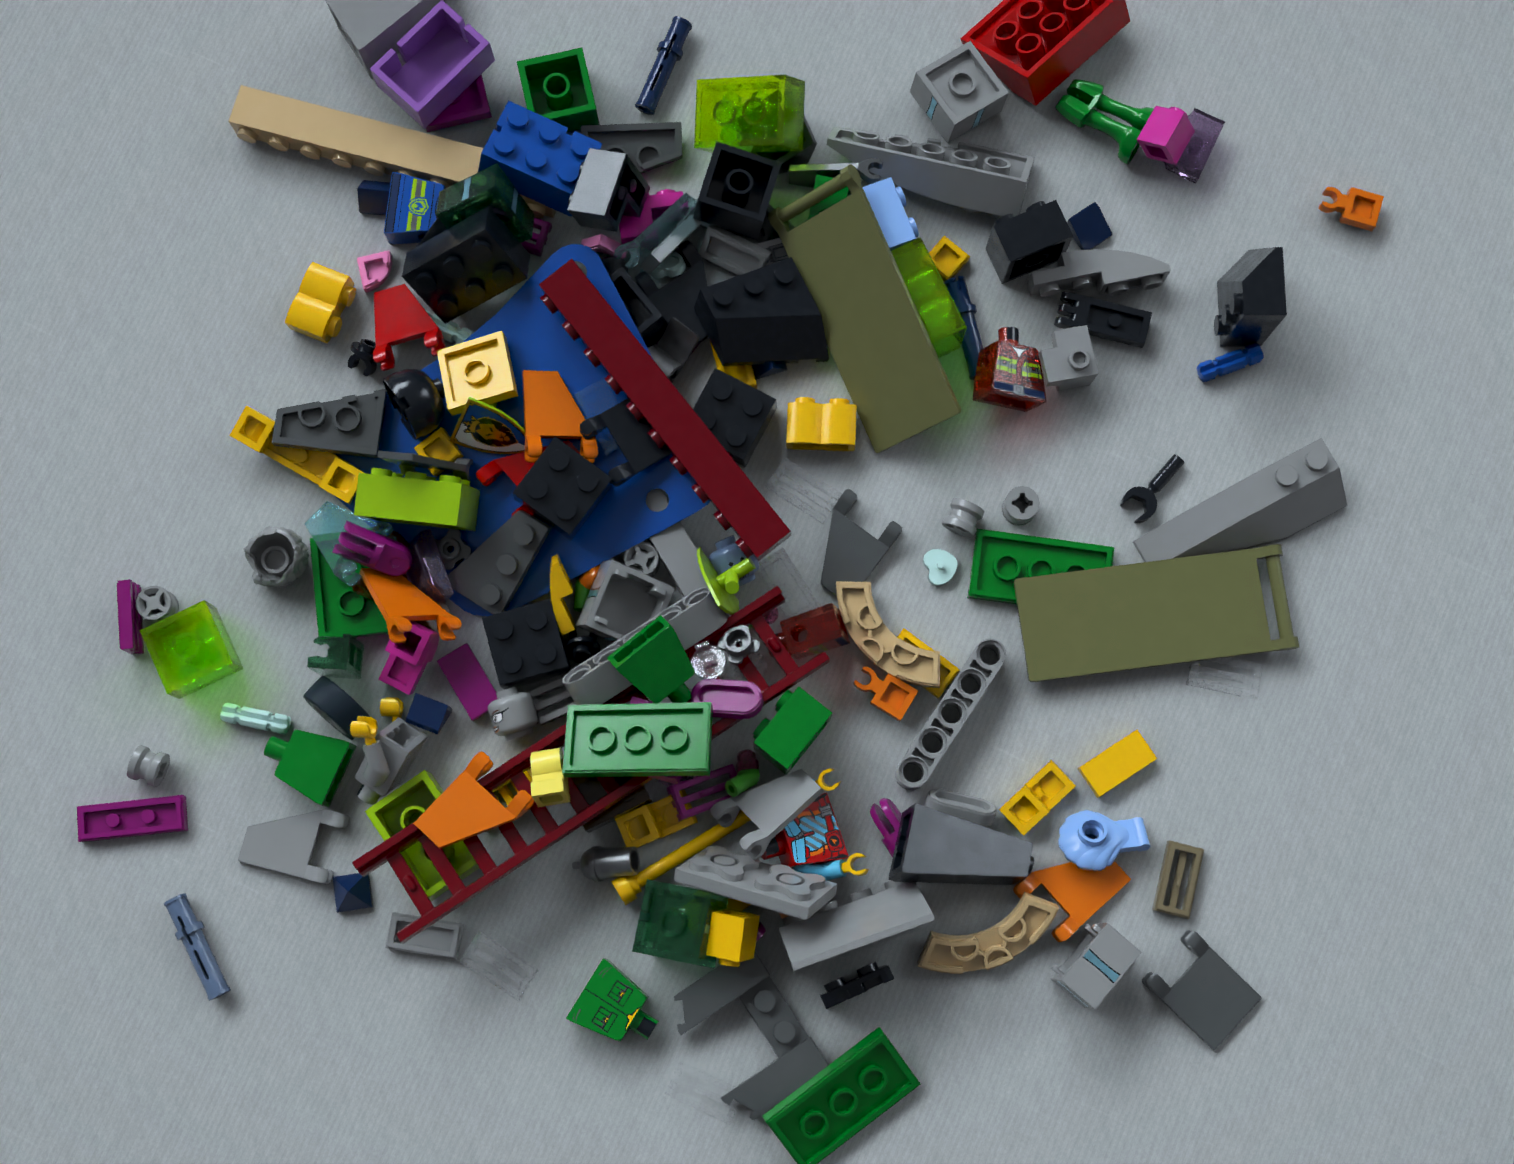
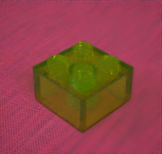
[140,600,244,699]

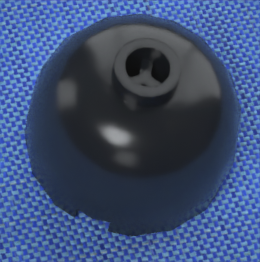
[383,369,445,440]

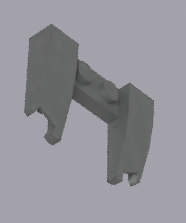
[674,952,828,1120]

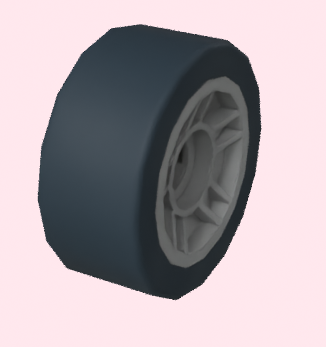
[303,675,370,740]

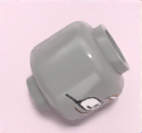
[488,687,538,741]

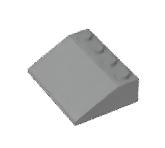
[778,881,935,971]

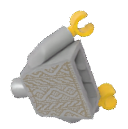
[350,697,428,805]

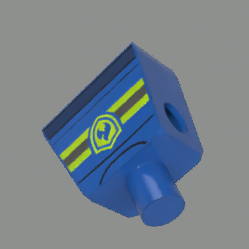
[384,172,466,245]

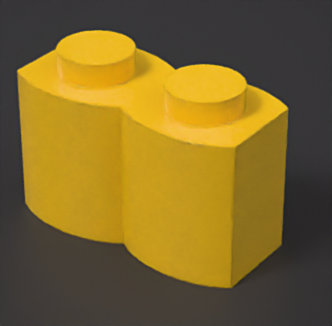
[285,262,356,344]
[786,397,857,452]

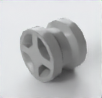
[1002,486,1040,526]
[942,498,985,538]
[624,542,660,577]
[136,586,178,624]
[127,745,170,787]

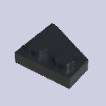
[820,961,894,1009]

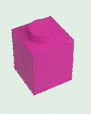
[1137,106,1195,165]

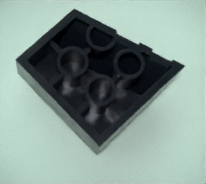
[1214,247,1287,347]
[694,257,829,366]

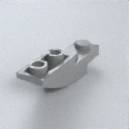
[1027,249,1171,297]

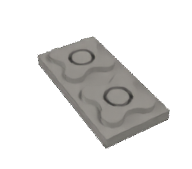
[674,846,837,920]

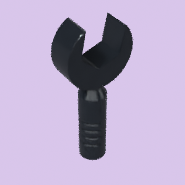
[1120,454,1184,523]

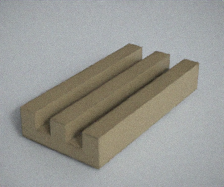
[1152,840,1204,919]

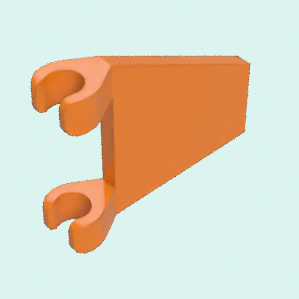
[522,370,598,464]
[359,568,462,643]
[413,751,535,849]
[1013,861,1131,943]

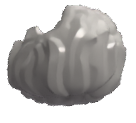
[244,526,309,587]

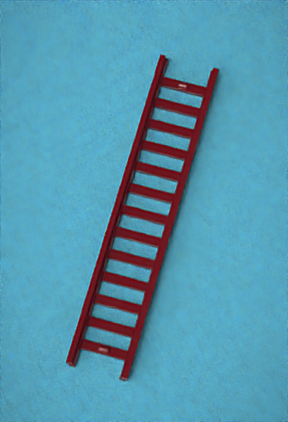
[352,585,830,944]

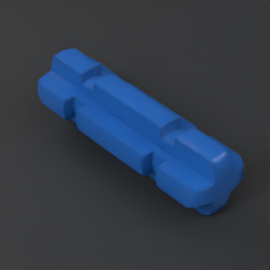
[1196,343,1264,382]

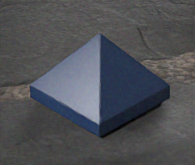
[333,873,373,913]

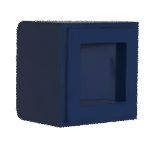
[1067,202,1112,250]

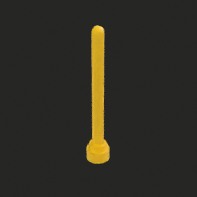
[611,810,751,906]

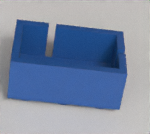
[477,100,603,217]

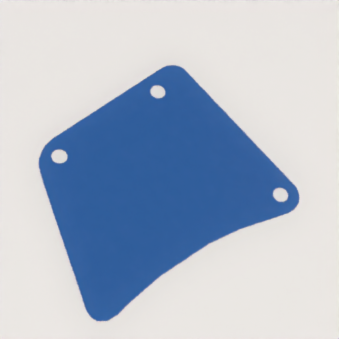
[334,244,710,616]

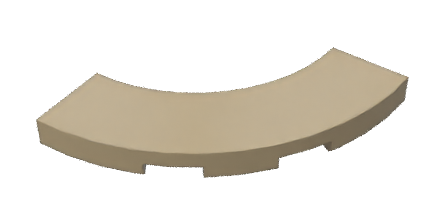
[836,581,940,688]
[917,892,1059,974]

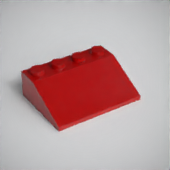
[960,0,1130,106]

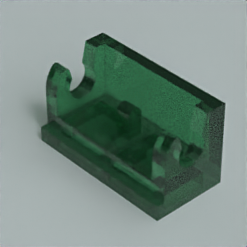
[307,634,364,679]

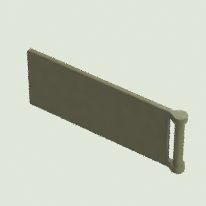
[768,164,961,453]
[1014,544,1300,682]

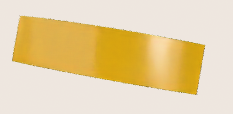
[229,406,366,504]

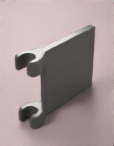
[1142,930,1262,1050]

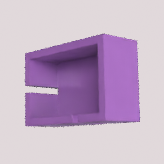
[370,0,495,129]

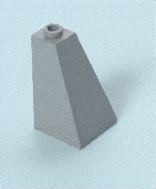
[325,0,449,79]

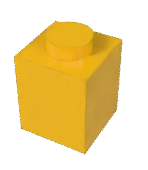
[706,908,760,967]

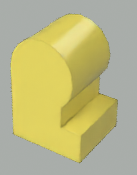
[530,747,570,807]

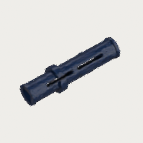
[635,16,692,115]
[944,276,991,380]

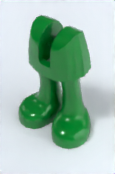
[1055,79,1153,165]

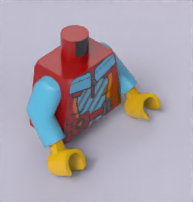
[761,768,869,881]

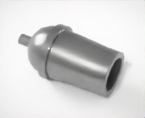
[572,846,640,882]

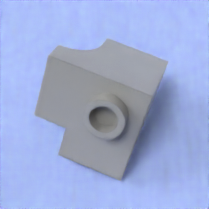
[1038,325,1099,391]

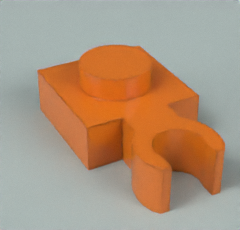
[1319,187,1384,232]
[853,666,919,722]

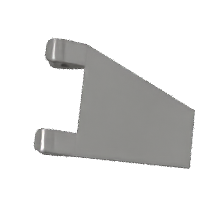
[710,769,824,860]
[238,809,350,884]

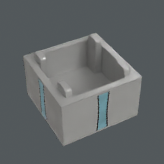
[910,41,1009,143]
[575,560,675,643]
[1051,923,1142,1009]

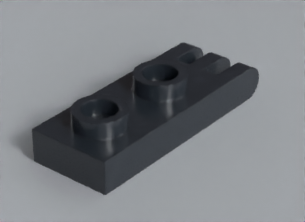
[1054,292,1152,348]

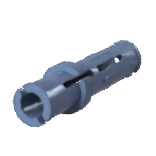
[164,893,231,1001]

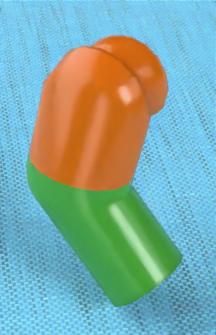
[574,565,600,612]

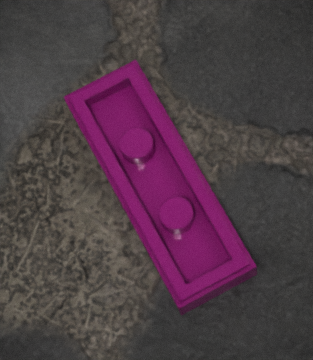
[77,795,188,842]

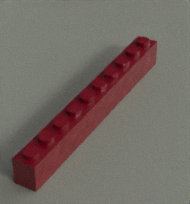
[539,259,791,562]

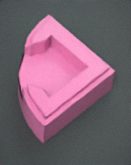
[581,234,628,258]
[357,250,392,293]

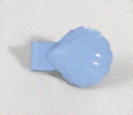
[1058,810,1151,871]

